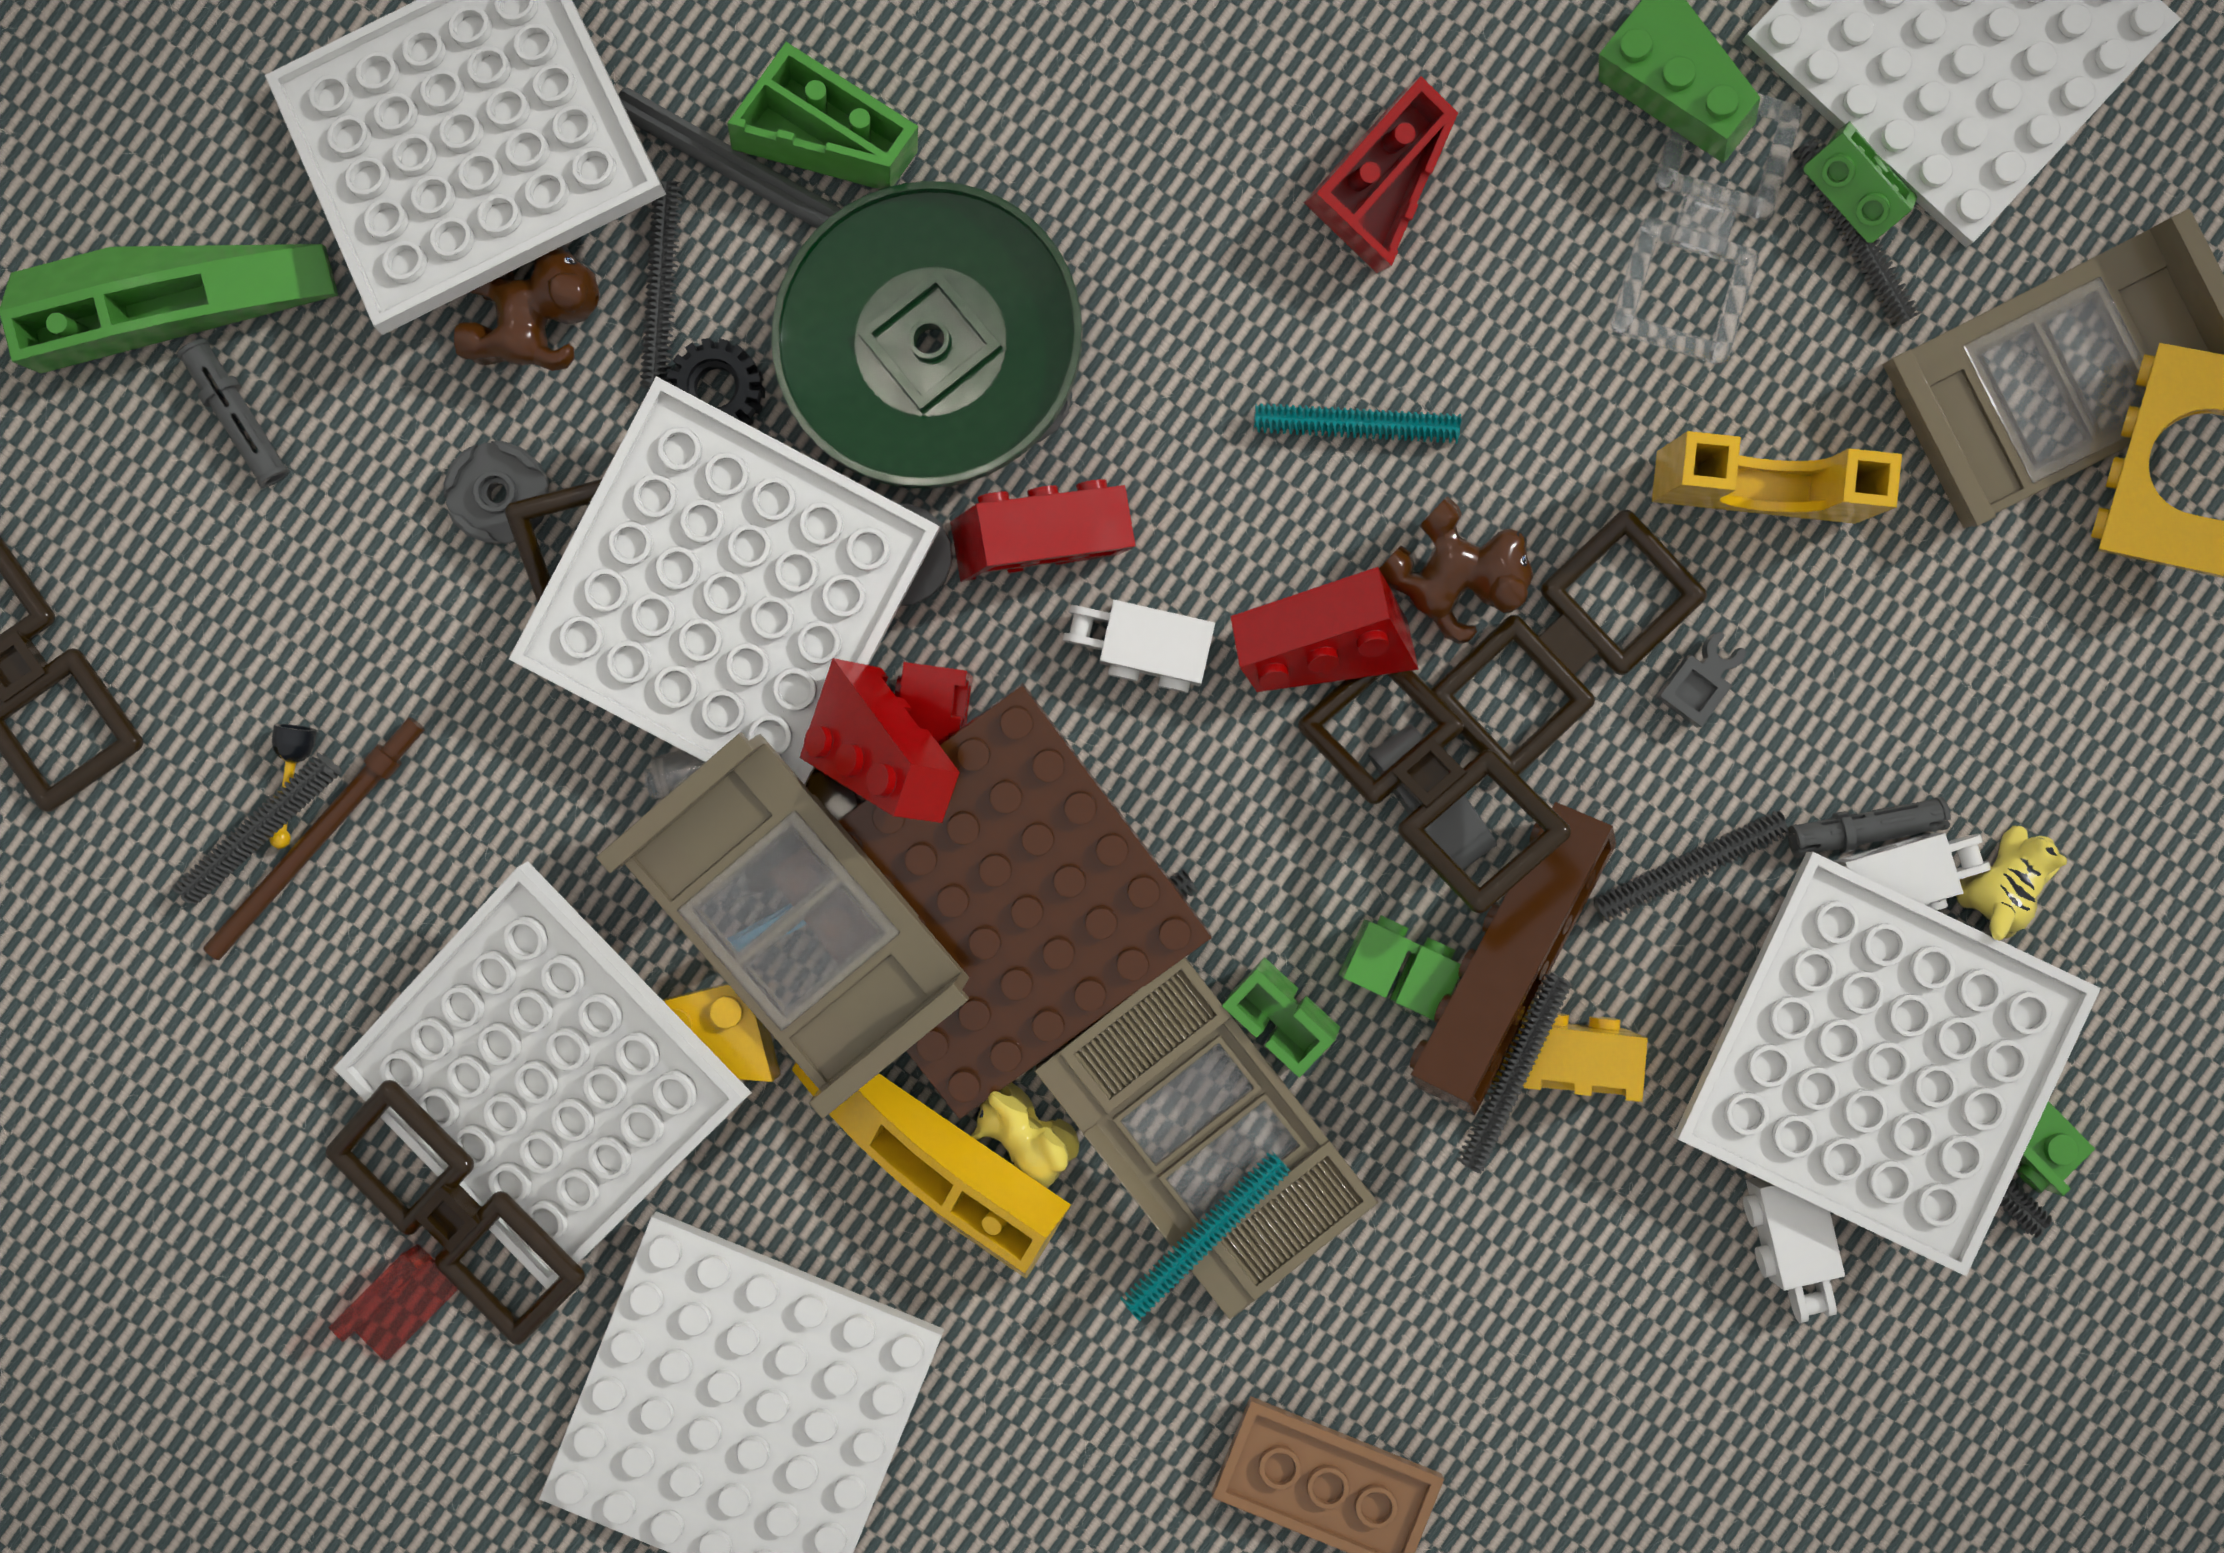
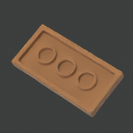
[1212,1396,1444,1553]

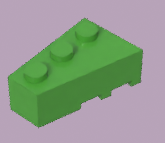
[1598,0,1760,164]
[727,42,918,189]

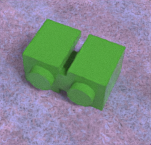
[1338,915,1461,1020]
[1222,957,1340,1078]

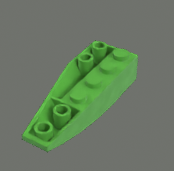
[0,244,338,374]

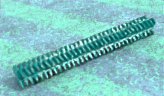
[1253,403,1462,444]
[1120,1150,1292,1321]

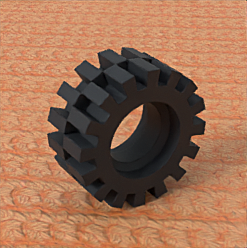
[667,338,766,426]

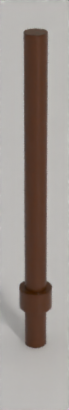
[203,717,425,960]

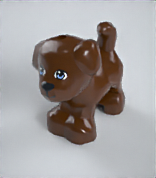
[454,245,600,371]
[1379,496,1534,644]

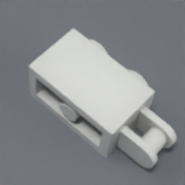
[1063,600,1215,693]
[1833,833,1991,910]
[1743,1177,1845,1323]

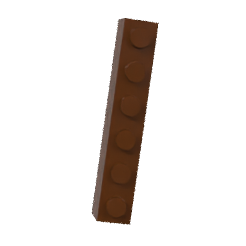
[1410,802,1616,1116]

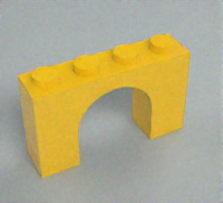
[2091,343,2224,578]
[1652,431,1902,524]

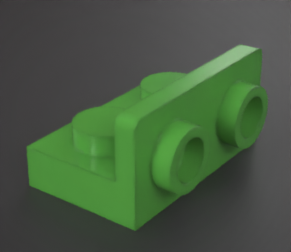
[1803,121,1917,243]
[2016,1101,2095,1196]

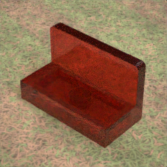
[328,1244,458,1360]

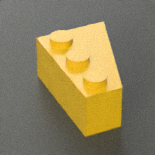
[662,983,781,1082]
[1492,1013,1648,1102]

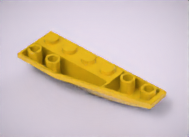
[792,1062,1071,1279]

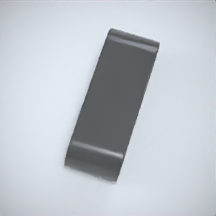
[1368,724,1497,870]

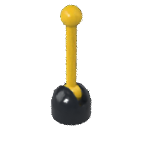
[269,724,317,849]

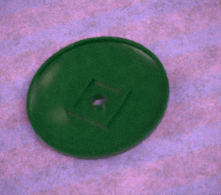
[771,181,1083,489]

